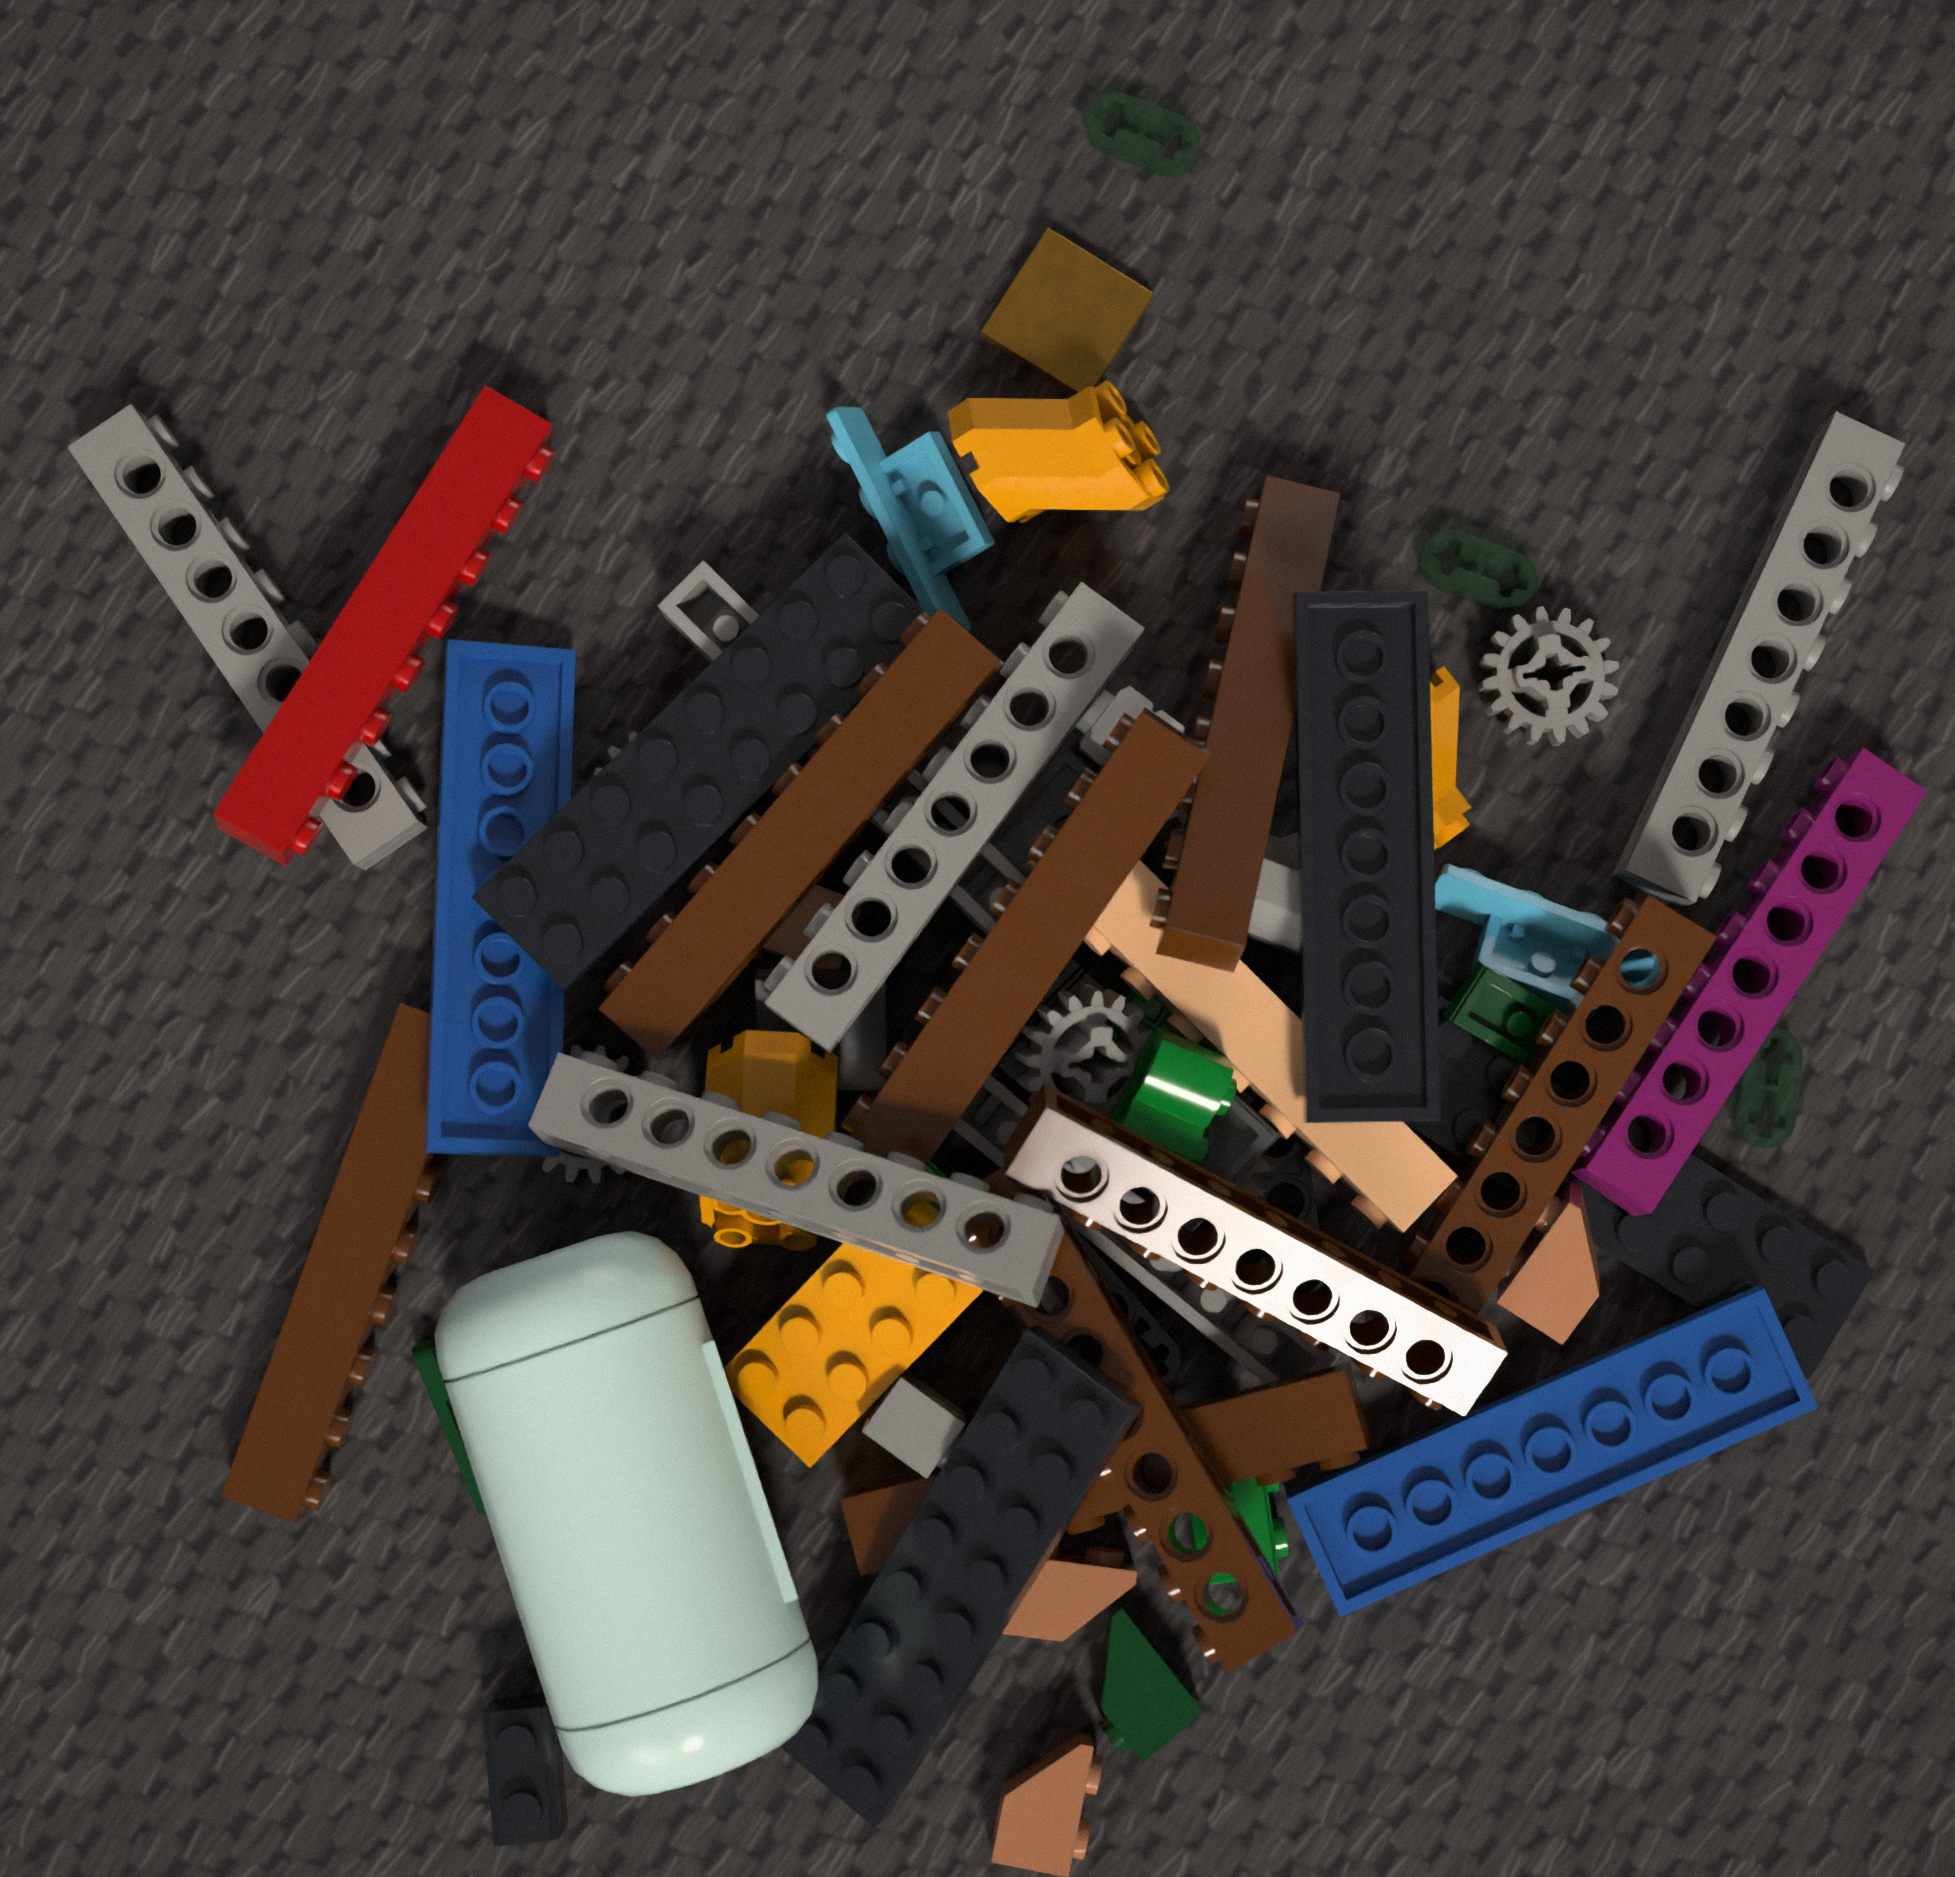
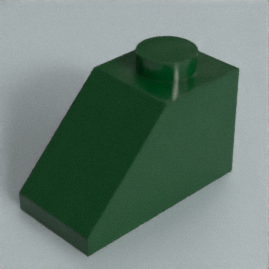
[1098,1600,1204,1762]

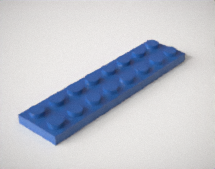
[424,639,576,1158]
[1285,1285,1818,1617]

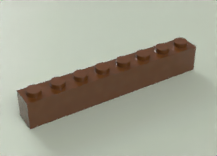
[1149,475,1340,973]
[598,608,1005,1060]
[841,707,1211,1165]
[221,1003,443,1523]
[840,1362,1371,1576]

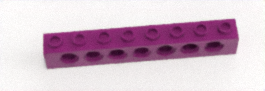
[1570,747,1927,1216]

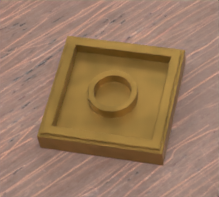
[981,227,1154,395]

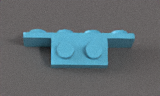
[826,406,996,631]
[1435,864,1654,1022]

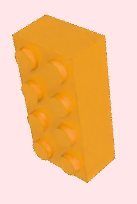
[724,1201,983,1468]

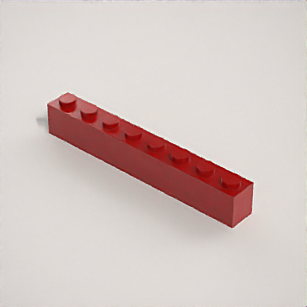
[213,385,556,867]

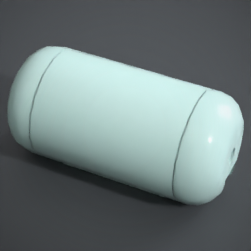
[435,1231,818,1796]

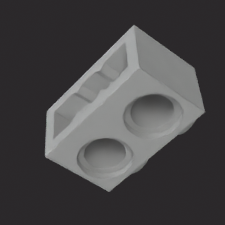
[862,1370,966,1479]

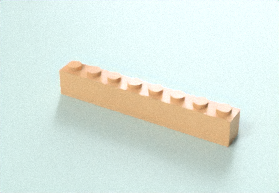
[1024,827,1457,1233]

